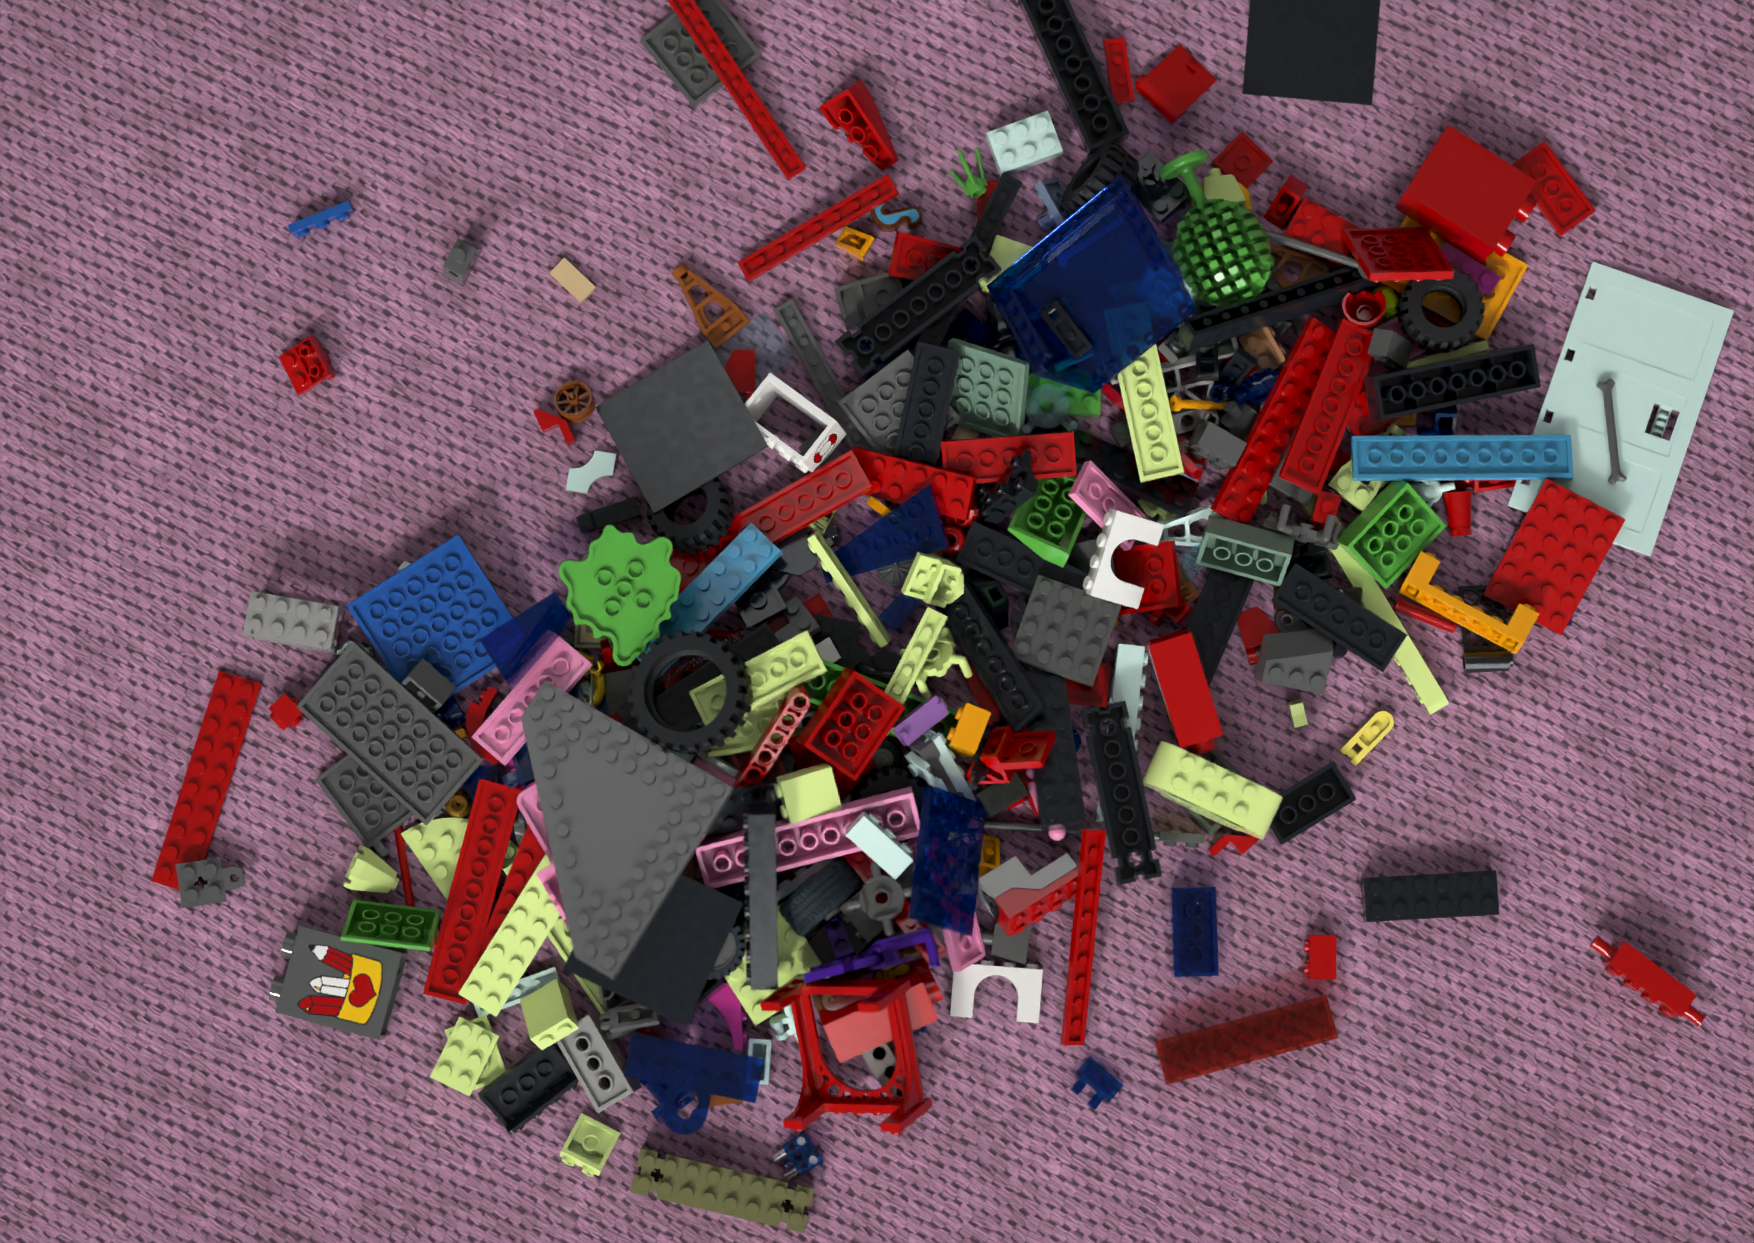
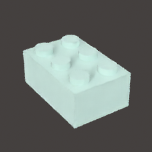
[986,111,1063,177]

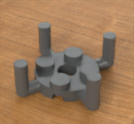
[1277,504,1344,550]
[845,861,922,938]

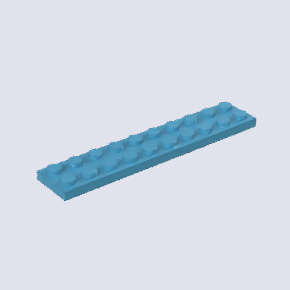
[1351,435,1573,481]

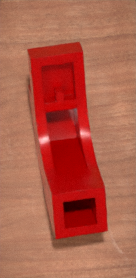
[466,686,500,766]

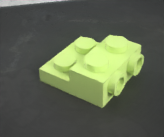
[559,1113,621,1177]

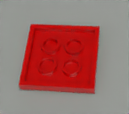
[1112,541,1182,615]

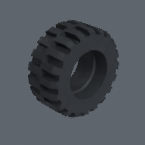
[1061,142,1140,227]
[1398,267,1485,353]
[646,477,735,554]
[851,765,936,844]

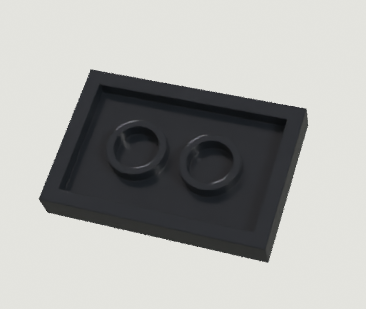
[1128,151,1191,224]

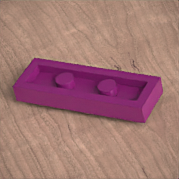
[1441,242,1501,297]

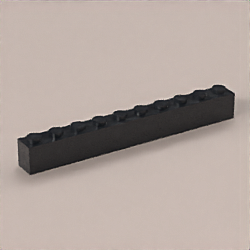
[1177,266,1378,352]

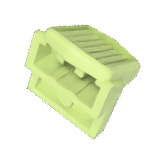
[901,551,964,608]

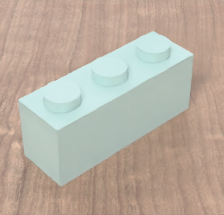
[845,811,914,880]

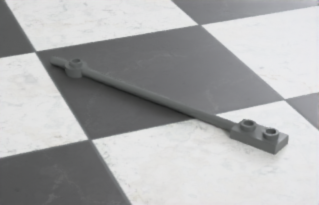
[1172,198,1368,279]
[939,817,1205,848]

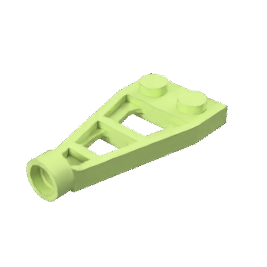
[1327,423,1405,512]

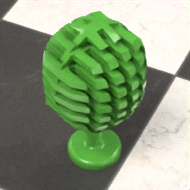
[1158,149,1275,307]

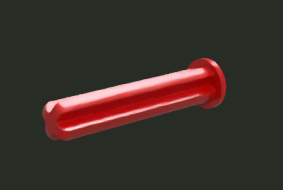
[1393,596,1458,633]

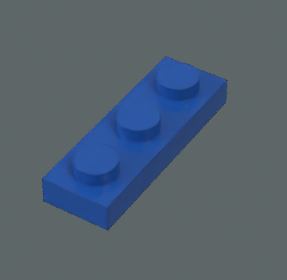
[288,201,354,238]

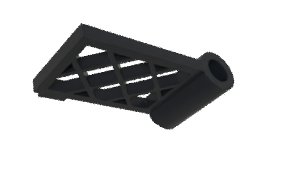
[1458,585,1513,673]

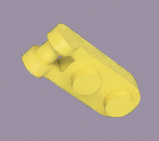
[1339,711,1394,766]

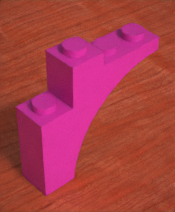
[708,976,748,1050]

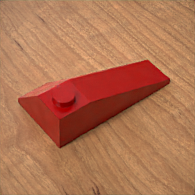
[819,79,899,170]

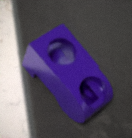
[824,916,856,960]

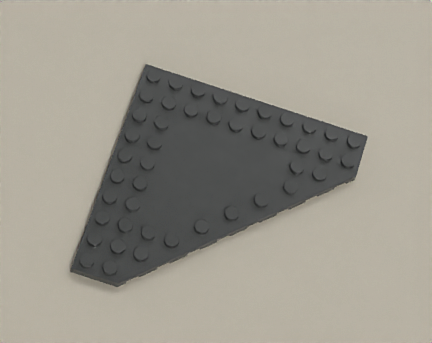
[521,681,734,980]

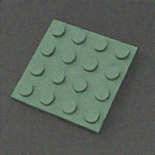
[948,338,1030,437]

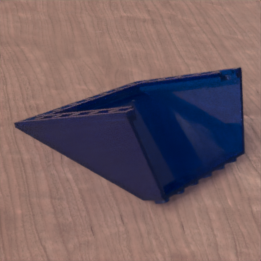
[987,175,1197,393]

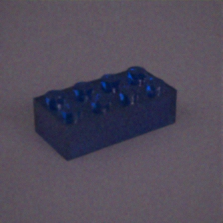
[1169,887,1219,977]

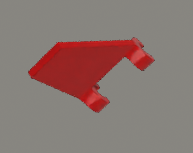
[724,350,755,402]
[1237,606,1282,665]

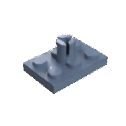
[1035,177,1089,242]

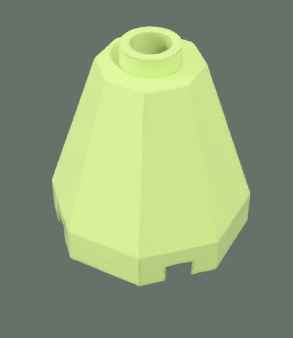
[342,845,399,893]

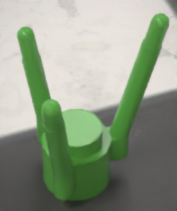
[949,147,988,198]

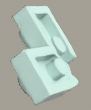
[905,751,952,805]

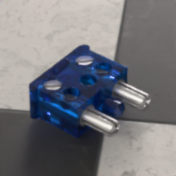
[772,1130,825,1181]

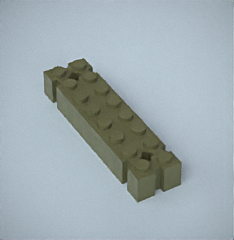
[630,1147,815,1233]

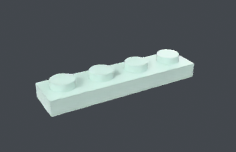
[474,967,561,1018]

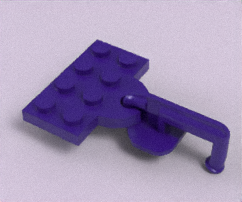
[803,928,941,983]

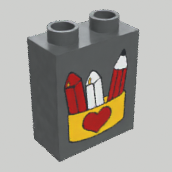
[269,926,408,1040]

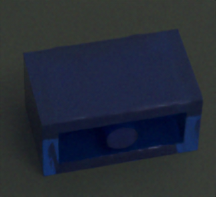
[878,593,925,633]

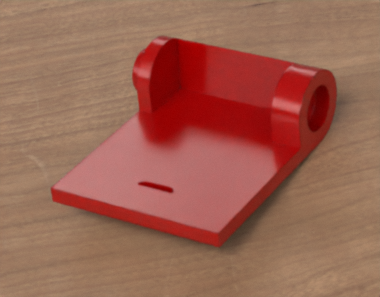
[1134,44,1217,125]

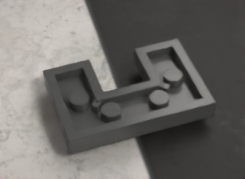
[743,595,821,644]

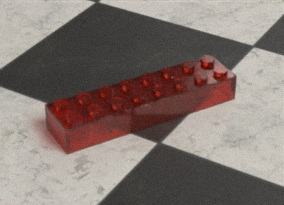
[1153,995,1338,1085]

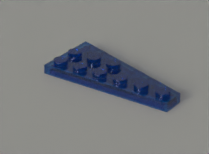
[820,484,950,583]

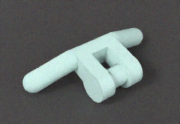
[769,1004,798,1042]

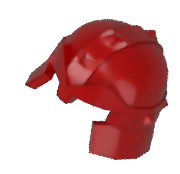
[1342,289,1387,329]

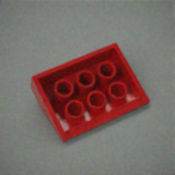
[796,667,906,781]

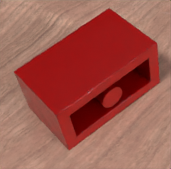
[1303,935,1337,980]

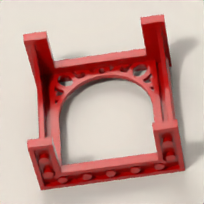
[760,978,933,1135]

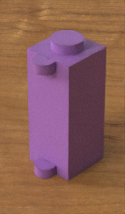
[891,695,949,746]

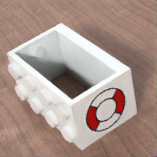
[745,373,846,474]

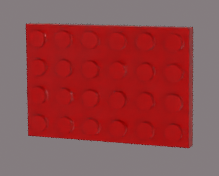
[1483,478,1626,635]

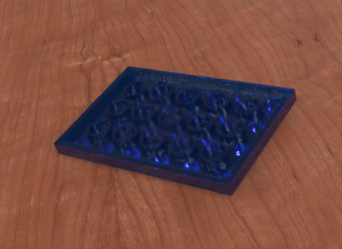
[909,785,986,936]

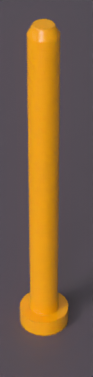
[1169,396,1260,412]

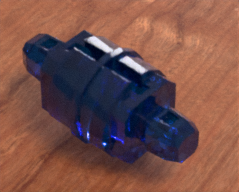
[1233,368,1282,406]

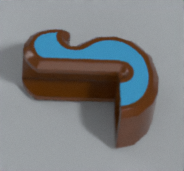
[871,203,923,232]

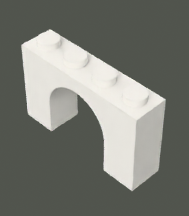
[1083,508,1164,609]
[950,960,1043,1023]

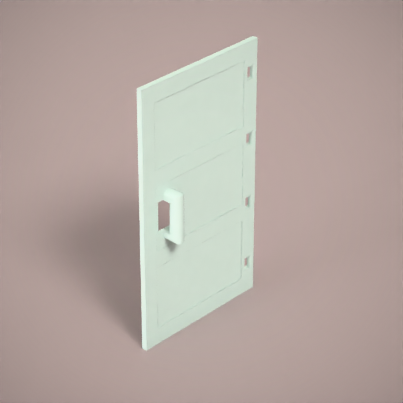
[1508,262,1734,556]

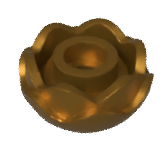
[445,791,472,818]

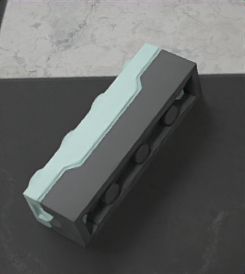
[909,729,976,813]

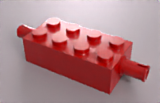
[1589,935,1706,1027]

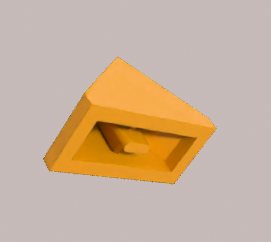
[834,226,875,261]

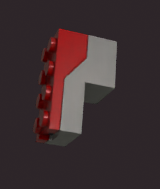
[978,853,1078,937]

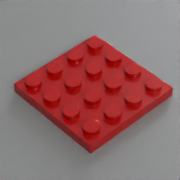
[1342,227,1454,282]

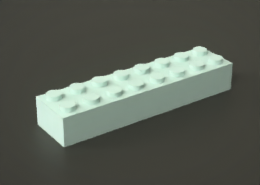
[1096,644,1148,822]

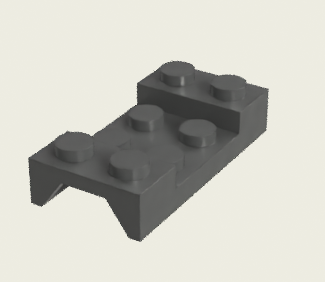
[834,272,913,331]

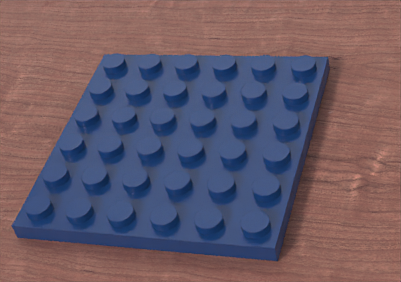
[346,534,531,697]

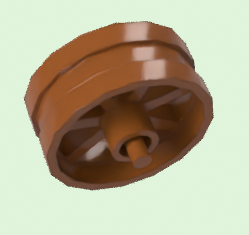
[553,381,596,423]

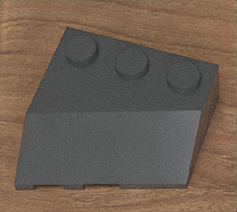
[1254,629,1333,694]

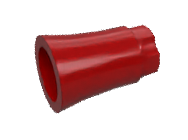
[1442,491,1472,536]

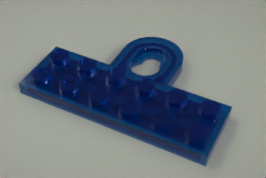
[624,1032,765,1135]

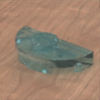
[1181,545,1203,581]

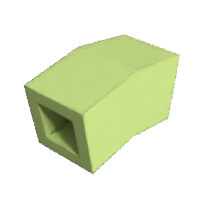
[1287,699,1308,728]

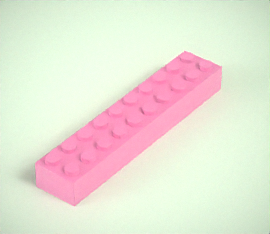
[696,787,923,889]

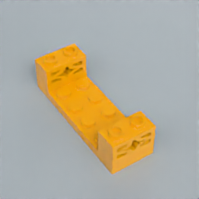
[1399,551,1539,654]

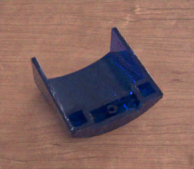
[480,592,574,689]

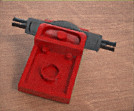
[966,714,1056,790]

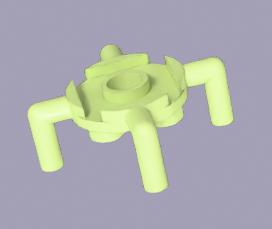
[900,627,973,699]

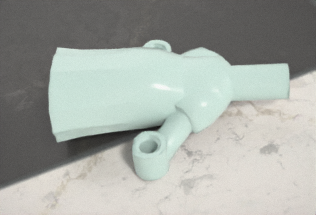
[1409,480,1456,508]

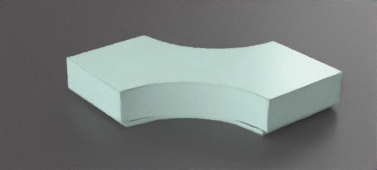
[566,450,617,494]

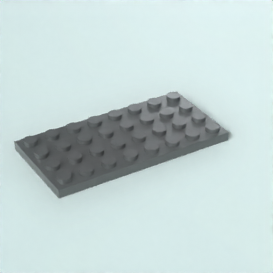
[296,641,485,825]

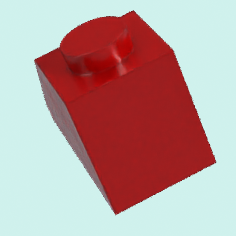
[1263,175,1309,229]

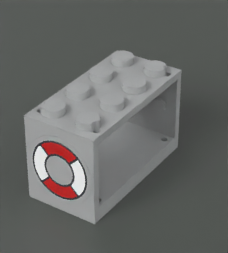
[243,591,345,654]

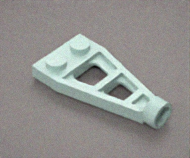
[1144,504,1224,547]

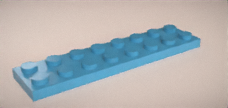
[636,523,783,679]

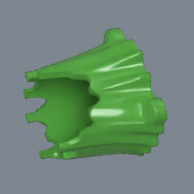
[558,524,681,666]

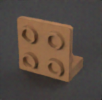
[1237,326,1286,377]

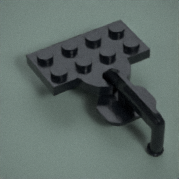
[734,525,842,630]
[812,614,932,688]

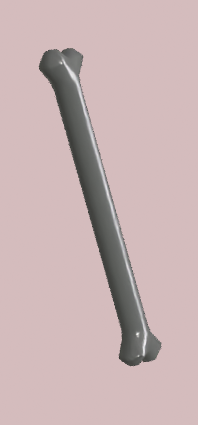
[1596,379,1627,485]

